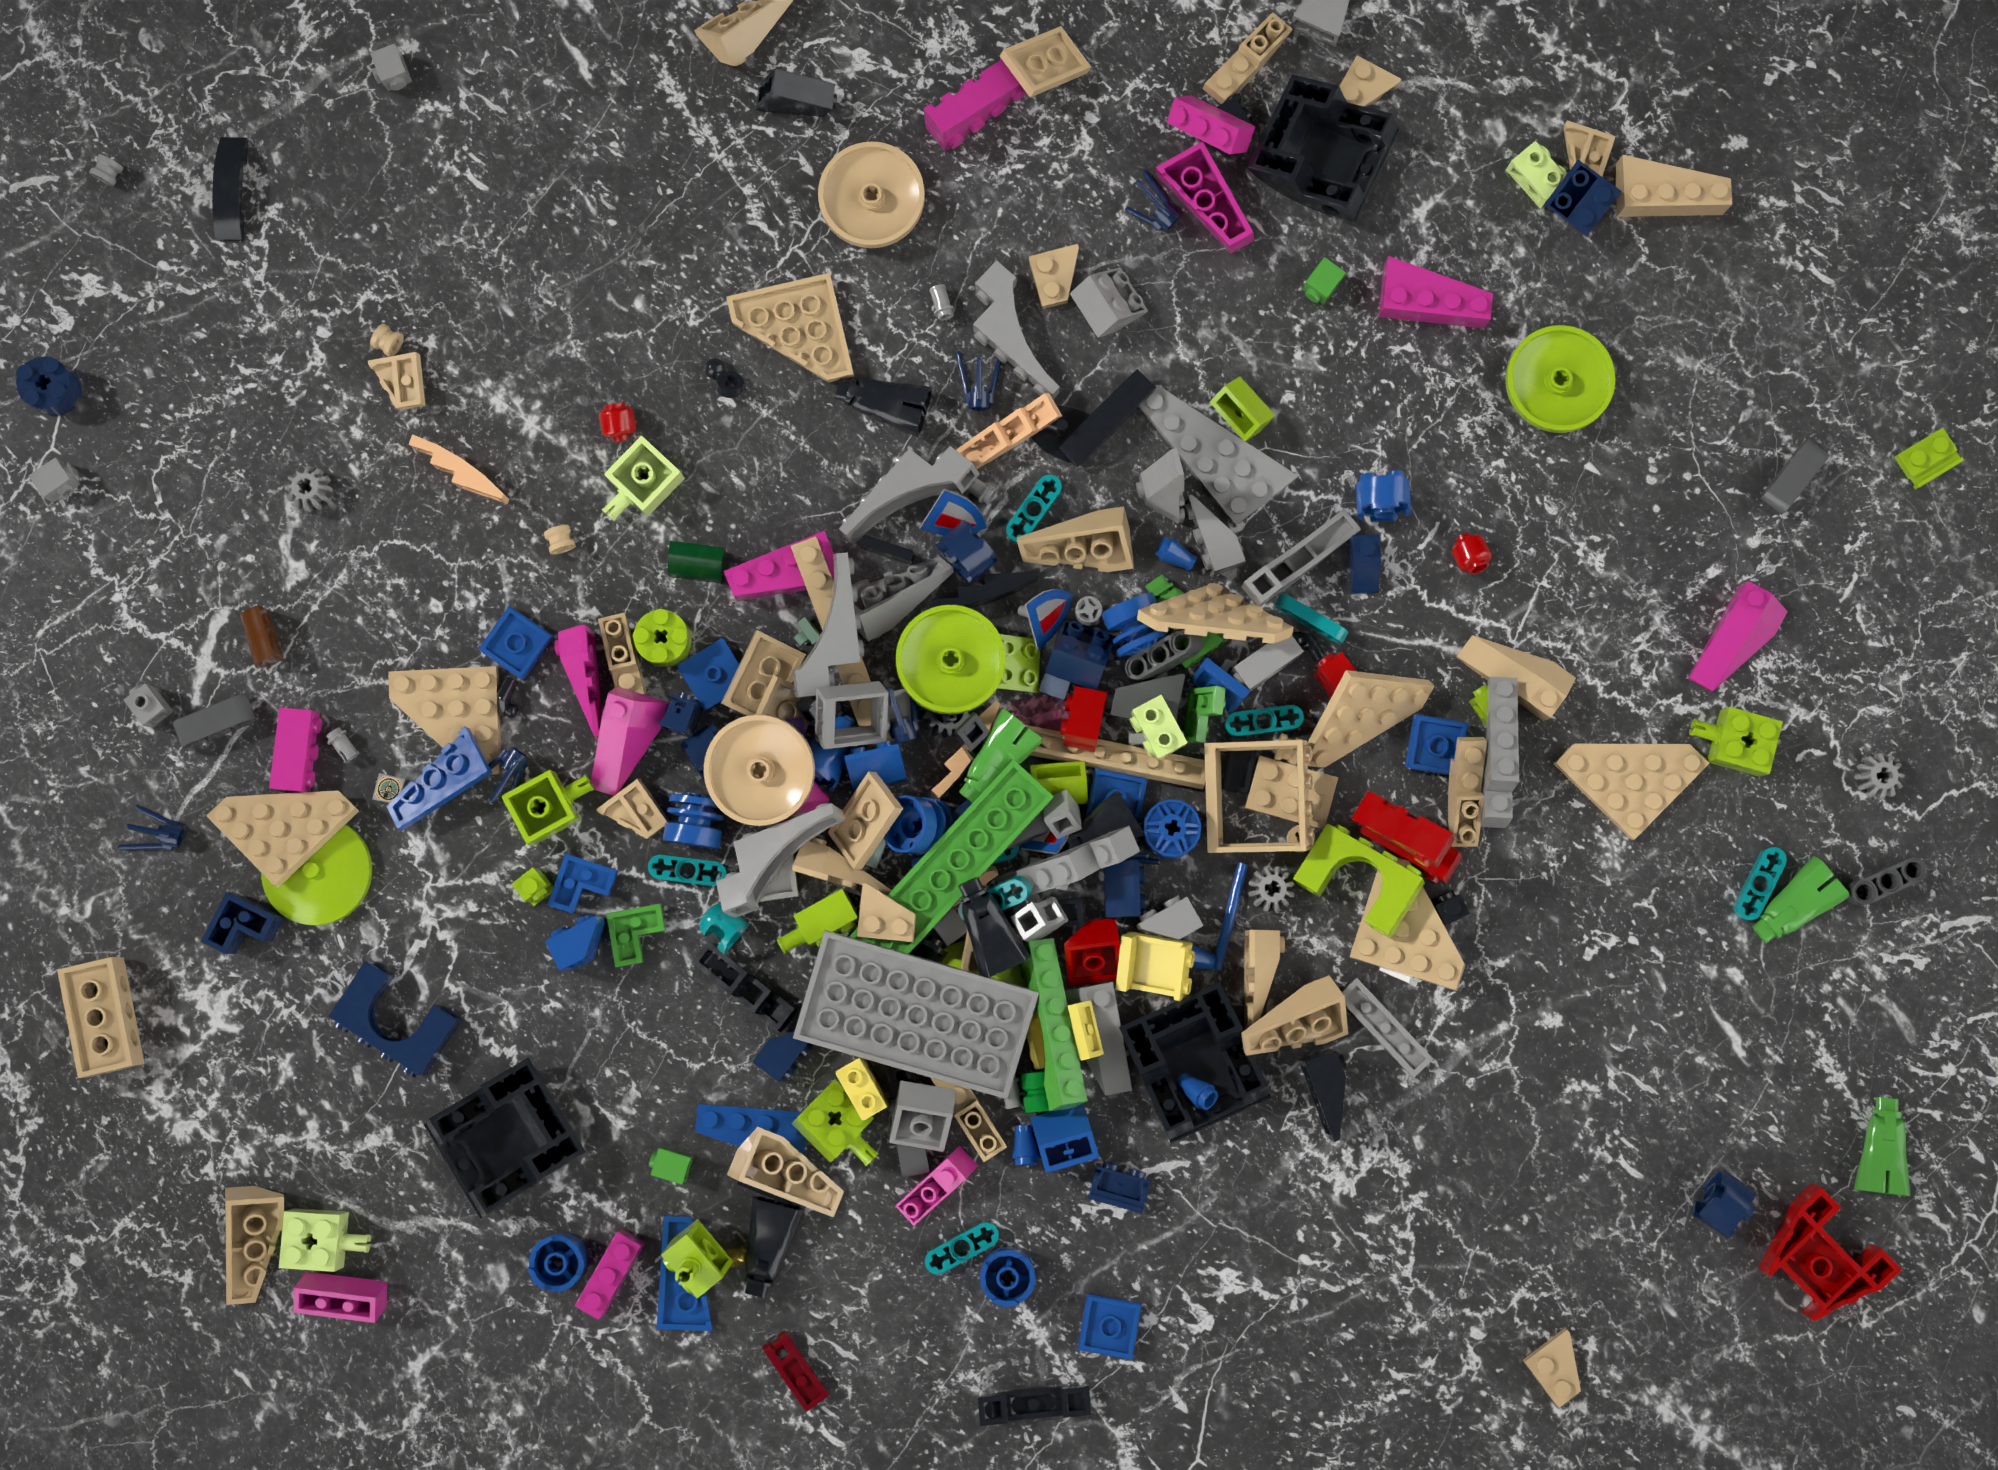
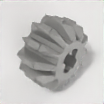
[284,465,333,512]
[1854,753,1905,800]
[1248,866,1295,912]

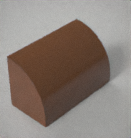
[240,605,284,669]

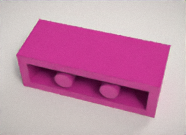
[1167,95,1255,155]
[269,707,322,793]
[575,1228,646,1320]
[293,1272,387,1323]

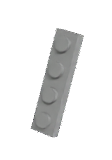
[1341,978,1433,1078]

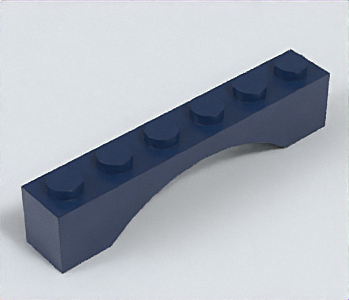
[752,929,855,1082]

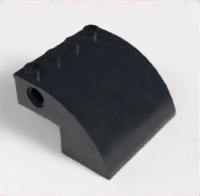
[1247,74,1401,223]
[1119,982,1271,1143]
[424,1057,586,1219]

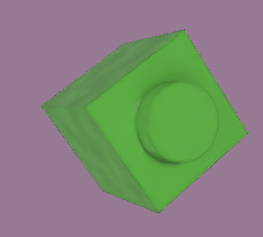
[1302,257,1346,305]
[649,1146,694,1185]

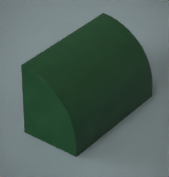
[668,541,727,584]

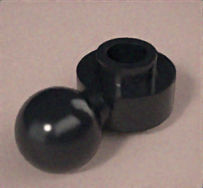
[704,358,744,398]

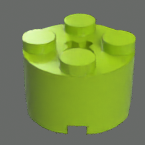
[633,609,692,667]

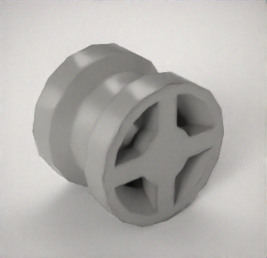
[89,154,124,187]
[1075,596,1102,626]

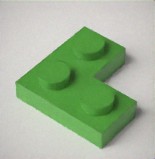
[1183,686,1226,744]
[606,904,666,967]

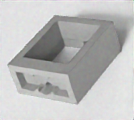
[1229,636,1304,691]
[815,681,891,749]

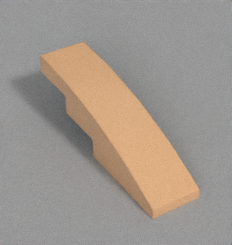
[956,393,1062,469]
[409,434,509,504]
[932,700,1000,800]

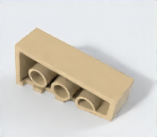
[1615,155,1732,217]

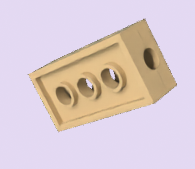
[57,957,145,1078]

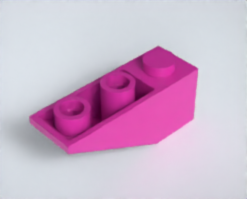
[895,1145,978,1226]

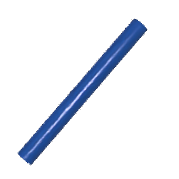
[1213,862,1248,971]

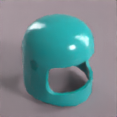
[699,903,749,955]

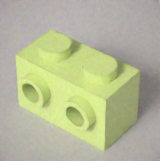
[1506,141,1567,209]
[1129,695,1187,760]

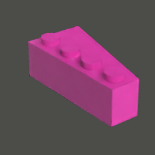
[923,59,1026,152]
[1155,141,1254,254]
[1378,256,1493,328]
[724,531,834,601]

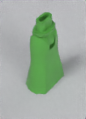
[1145,575,1228,669]
[959,708,1044,803]
[1752,856,1850,943]
[1854,1097,1910,1196]

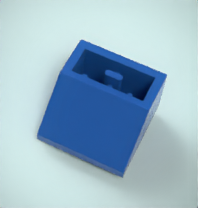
[844,741,908,792]
[545,914,607,971]
[1030,1103,1099,1173]

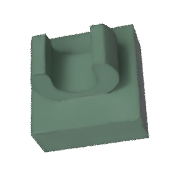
[794,615,822,646]

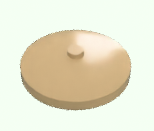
[818,142,925,248]
[704,715,815,826]

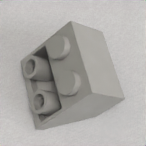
[1070,267,1148,338]
[1136,895,1204,940]

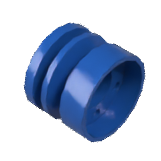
[1101,592,1171,658]
[662,792,725,849]
[884,795,955,855]
[1142,799,1201,859]

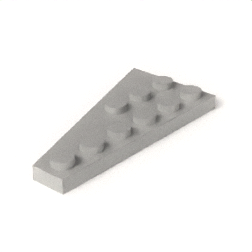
[1138,385,1299,527]

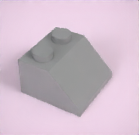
[889,1081,955,1152]

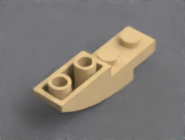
[1203,13,1293,104]
[598,612,647,695]
[1448,737,1487,847]
[931,1078,1007,1162]

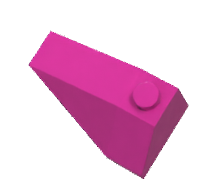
[1688,581,1788,692]
[555,625,602,738]
[591,686,669,796]

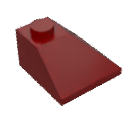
[1064,918,1120,986]

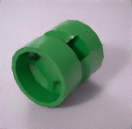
[1020,1070,1049,1113]

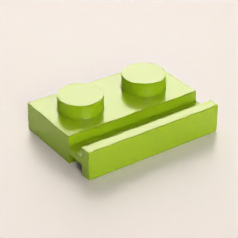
[1894,428,1964,489]

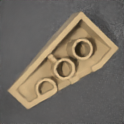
[694,0,793,66]
[1017,506,1134,572]
[1456,635,1576,721]
[792,837,892,896]
[1244,930,1285,1031]
[1241,975,1348,1056]
[727,1127,844,1217]
[225,1186,284,1305]

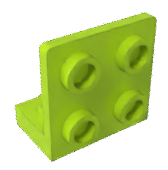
[997,634,1041,693]

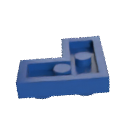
[547,853,618,914]

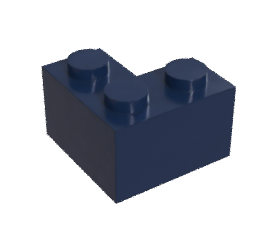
[200,892,285,954]

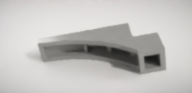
[973,260,1060,400]
[839,446,980,544]
[1242,509,1361,607]
[792,552,864,697]
[1481,677,1519,828]
[716,803,845,918]
[995,826,1140,896]

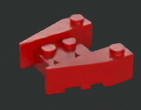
[1351,791,1463,885]
[1758,1183,1902,1321]

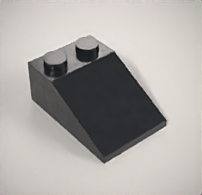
[1298,1049,1348,1142]

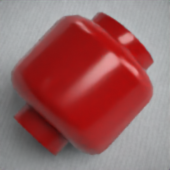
[599,402,636,442]
[1451,533,1492,575]

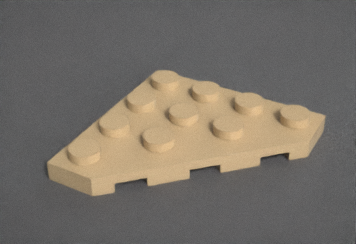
[726,273,854,383]
[1137,583,1294,644]
[388,666,501,775]
[1307,670,1434,768]
[1553,744,1709,840]
[206,791,359,888]
[1350,857,1465,991]

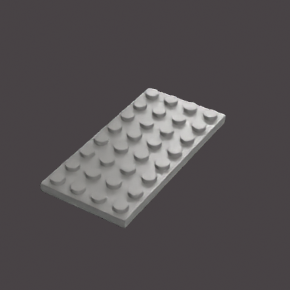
[793,930,1039,1099]

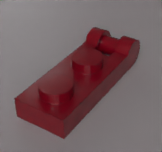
[762,1330,829,1412]

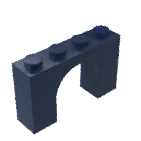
[328,961,463,1077]

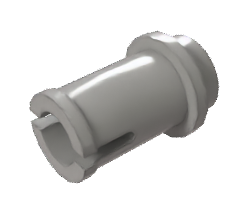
[929,284,955,321]
[967,478,996,504]
[326,727,360,763]
[1004,1074,1023,1109]

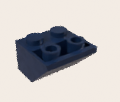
[1544,160,1621,237]
[1045,618,1116,690]
[1104,860,1145,918]

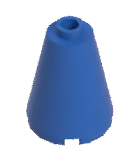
[807,714,855,792]

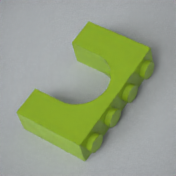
[1293,823,1425,939]

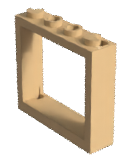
[1204,740,1314,853]

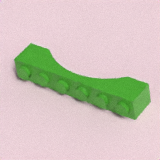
[1019,938,1088,1111]

